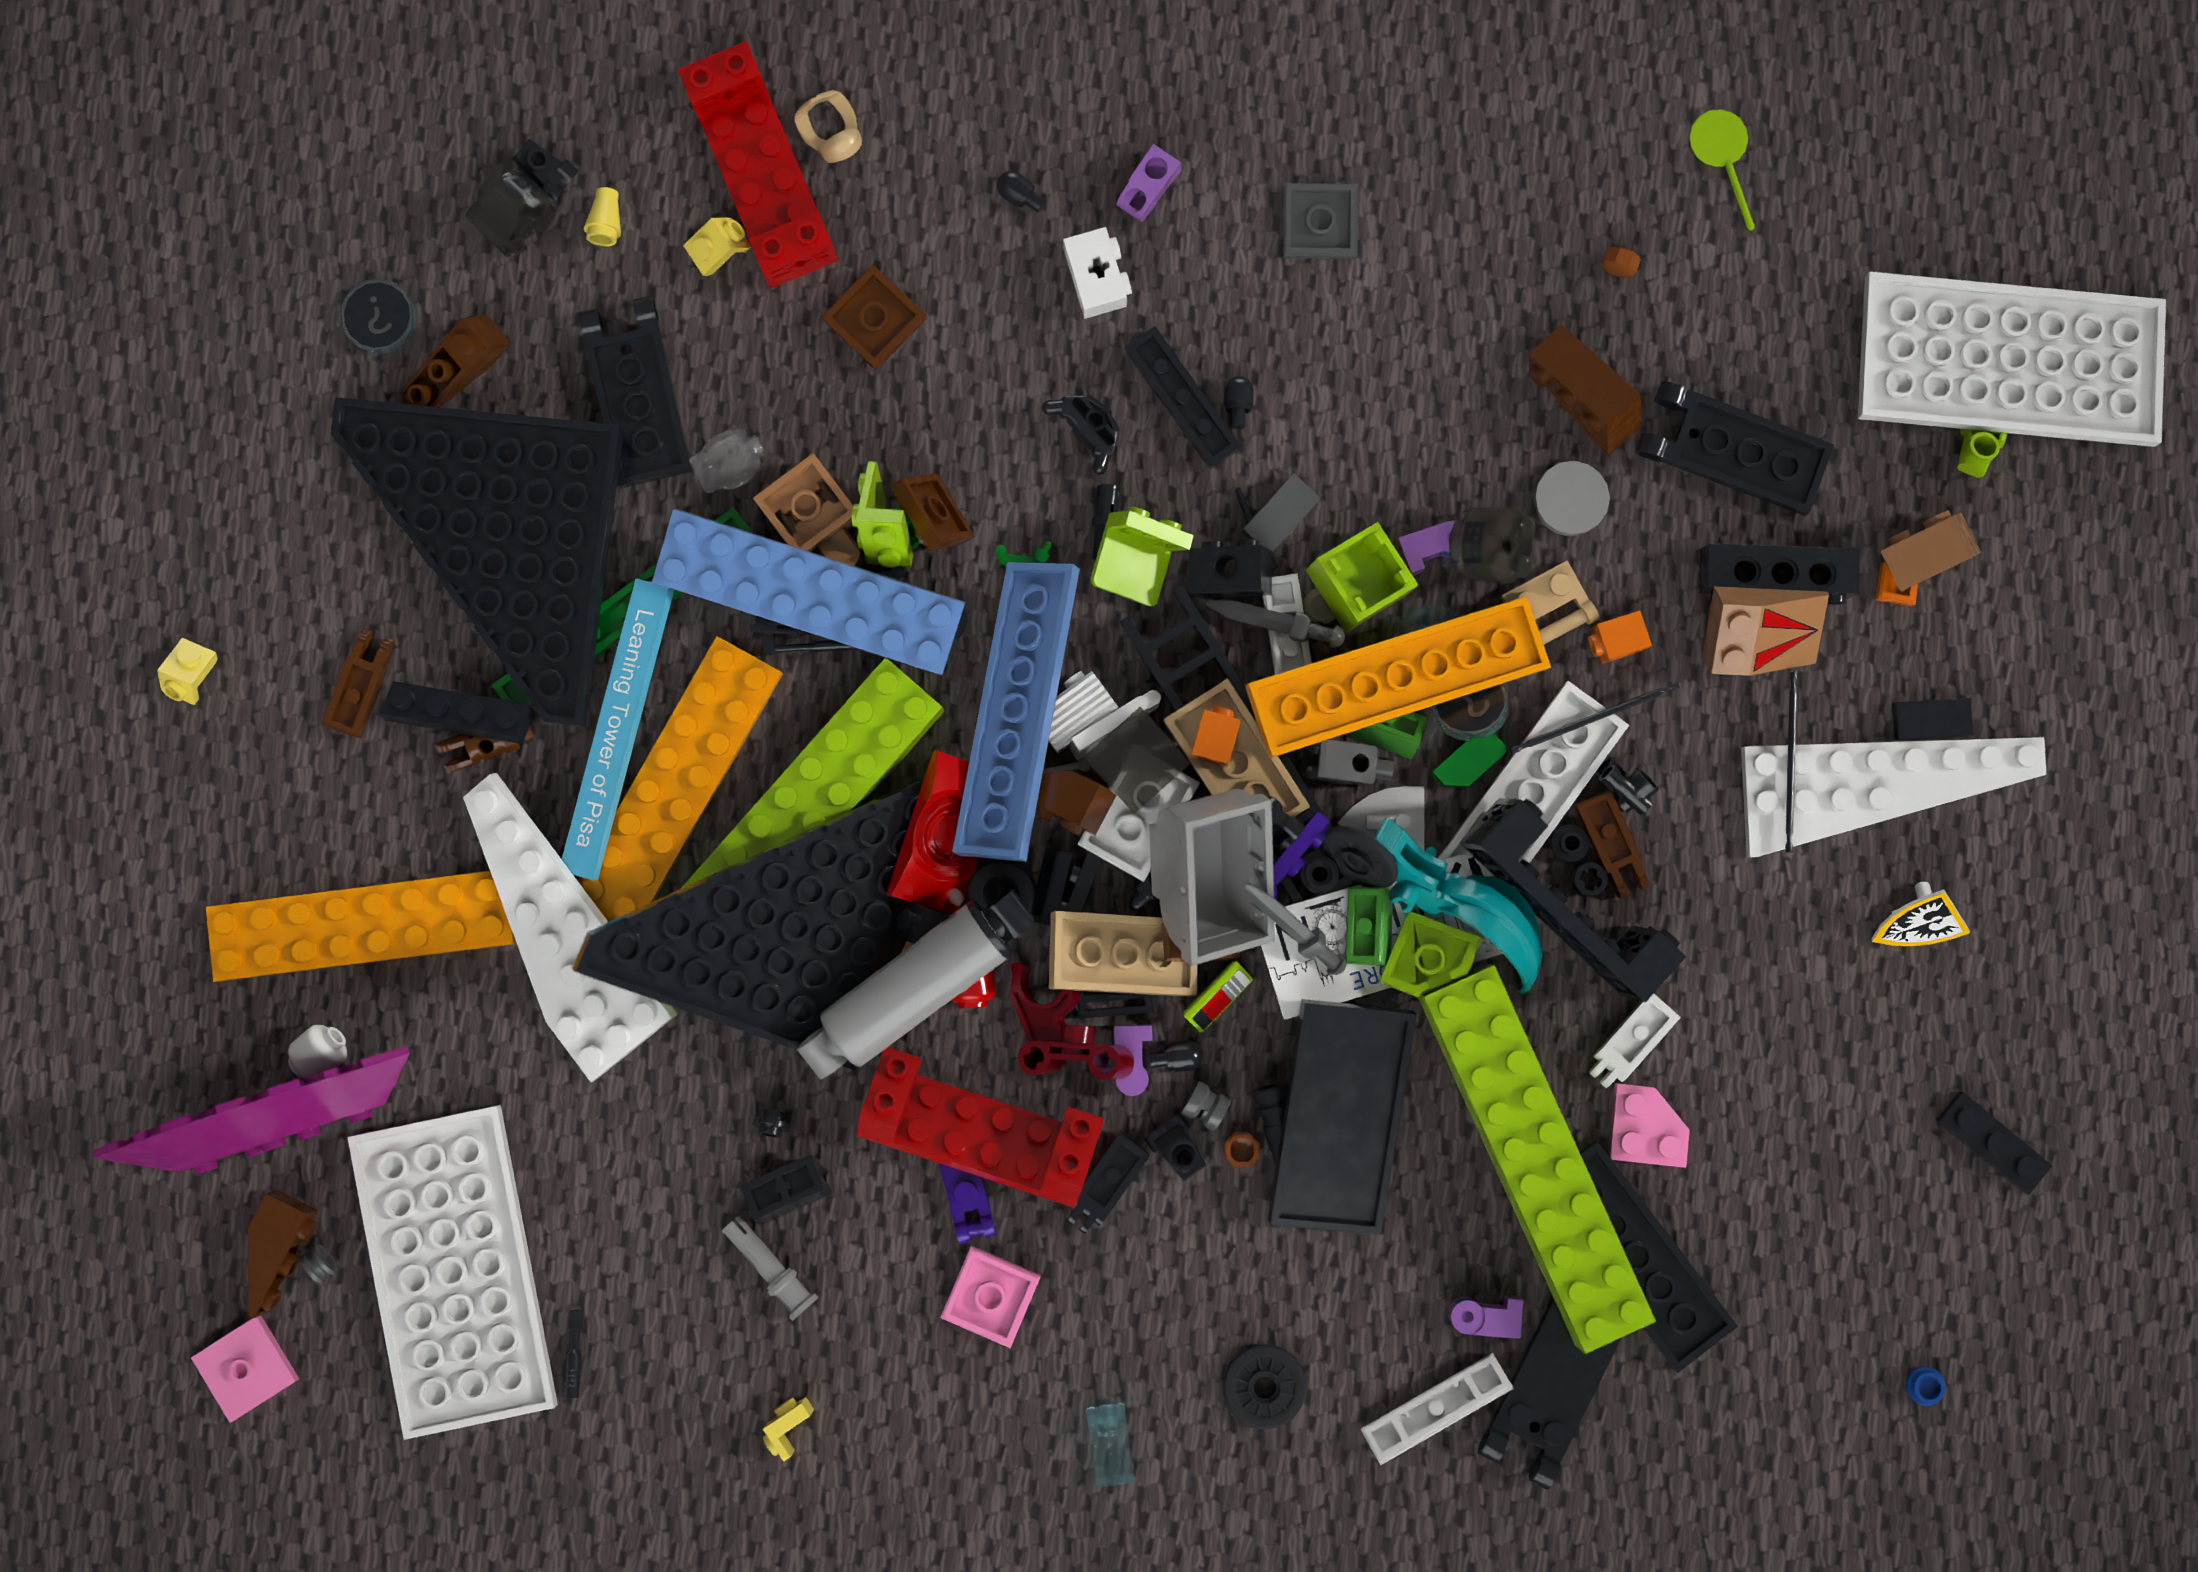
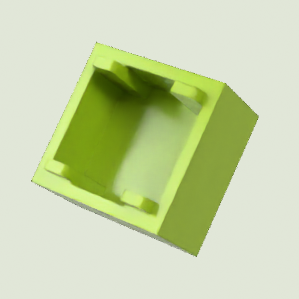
[1305,522,1418,633]

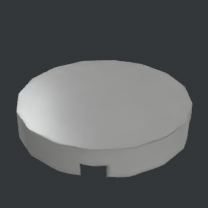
[1533,461,1610,536]

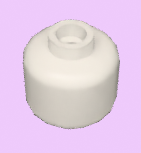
[288,1025,347,1080]

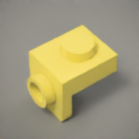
[683,217,751,276]
[157,638,217,705]
[763,1397,814,1461]

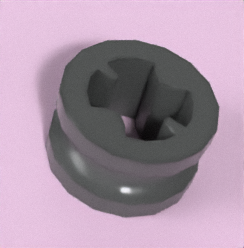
[300,1244,338,1284]

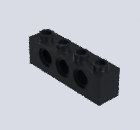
[1699,543,1860,605]

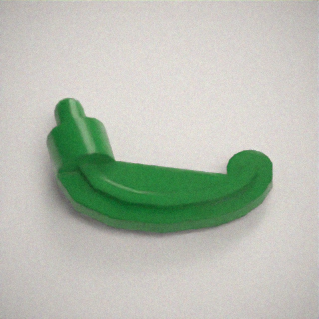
[995,541,1052,566]

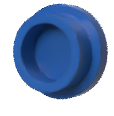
[1906,1366,1946,1406]

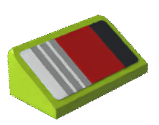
[1182,961,1253,1032]

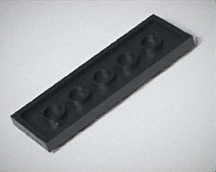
[1579,1141,1738,1373]

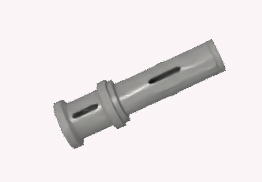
[721,1215,819,1321]

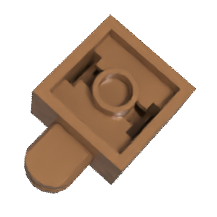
[753,453,862,567]

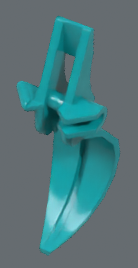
[1374,817,1543,994]

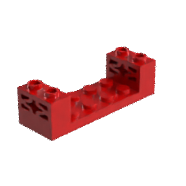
[677,41,839,289]
[857,1047,1104,1208]

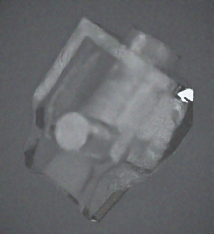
[688,427,766,493]

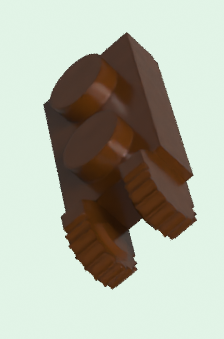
[322,629,395,739]
[1573,790,1650,900]

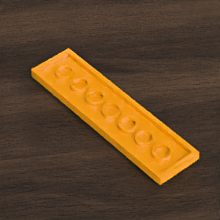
[1245,596,1551,758]
[577,636,783,921]
[206,871,517,982]

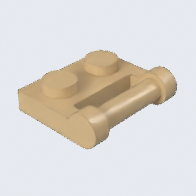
[1500,560,1600,645]

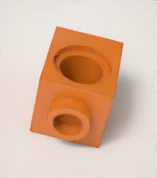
[1588,611,1652,664]
[1190,706,1241,768]

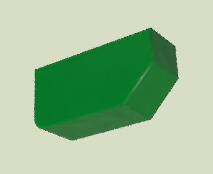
[1430,728,1506,788]

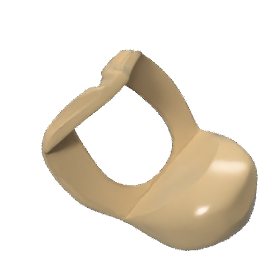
[795,90,862,163]

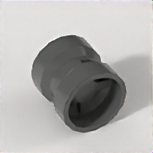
[1181,1080,1232,1132]

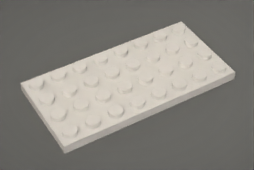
[1858,272,2166,447]
[347,1105,558,1440]

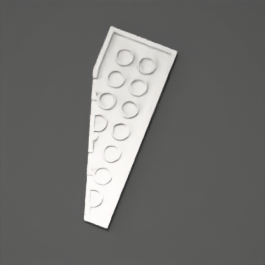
[463,773,677,1082]

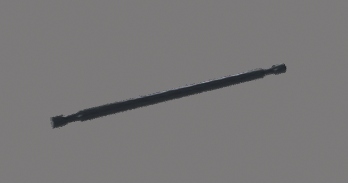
[1785,672,1798,853]
[1509,681,1679,755]

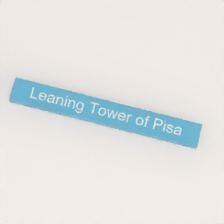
[562,579,674,881]

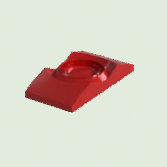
[887,750,977,915]

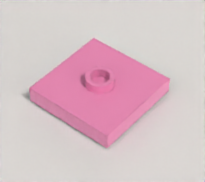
[940,1245,1041,1348]
[191,1315,299,1423]

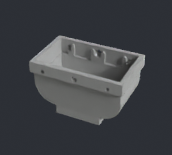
[1149,789,1275,966]

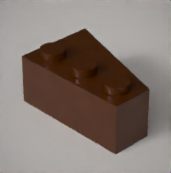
[1528,324,1641,456]

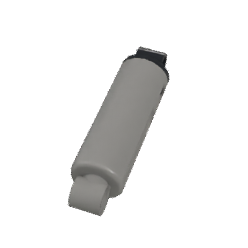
[796,888,1036,1080]

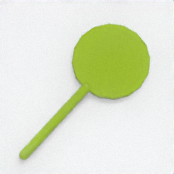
[1689,109,1754,230]

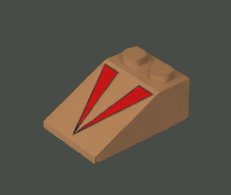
[1703,586,1829,676]

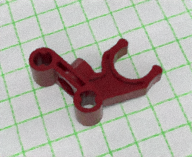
[1009,962,1134,1080]

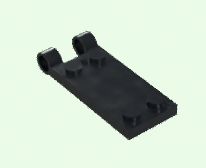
[579,295,693,488]
[1635,381,1834,516]
[1477,1298,1622,1490]

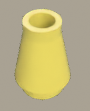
[584,187,621,246]

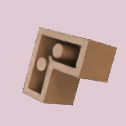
[1880,510,1981,591]

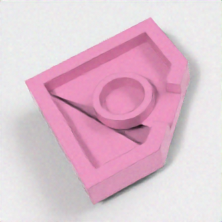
[1608,1083,1690,1168]

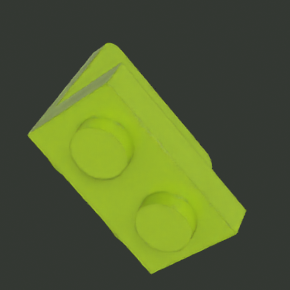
[852,461,913,568]
[1090,507,1194,606]

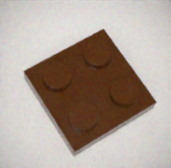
[821,265,927,371]
[891,473,974,551]

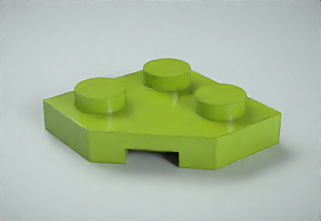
[1380,911,1482,997]

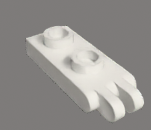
[1069,690,1161,761]
[1589,994,1681,1088]

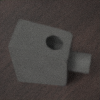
[1300,739,1394,787]

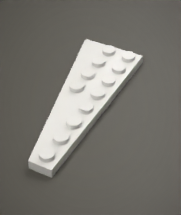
[1741,737,2046,858]

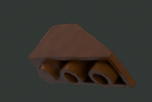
[399,315,511,408]
[1035,770,1117,836]
[248,1190,318,1319]

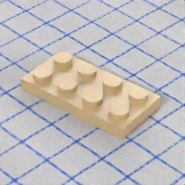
[1163,679,1310,817]
[1049,911,1198,997]

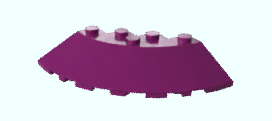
[92,1046,410,1175]

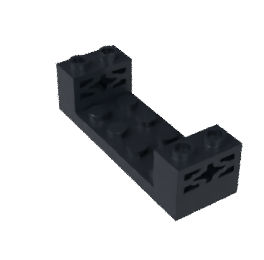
[1459,798,1686,1003]

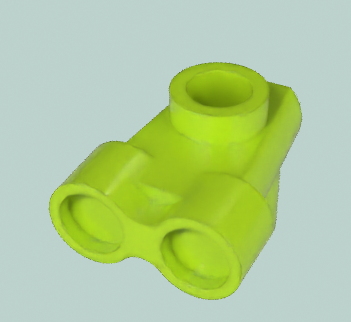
[1957,429,2008,478]

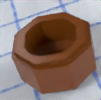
[1601,246,1641,278]
[1224,1132,1260,1168]

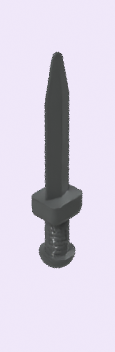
[1206,600,1345,648]
[1245,884,1347,975]

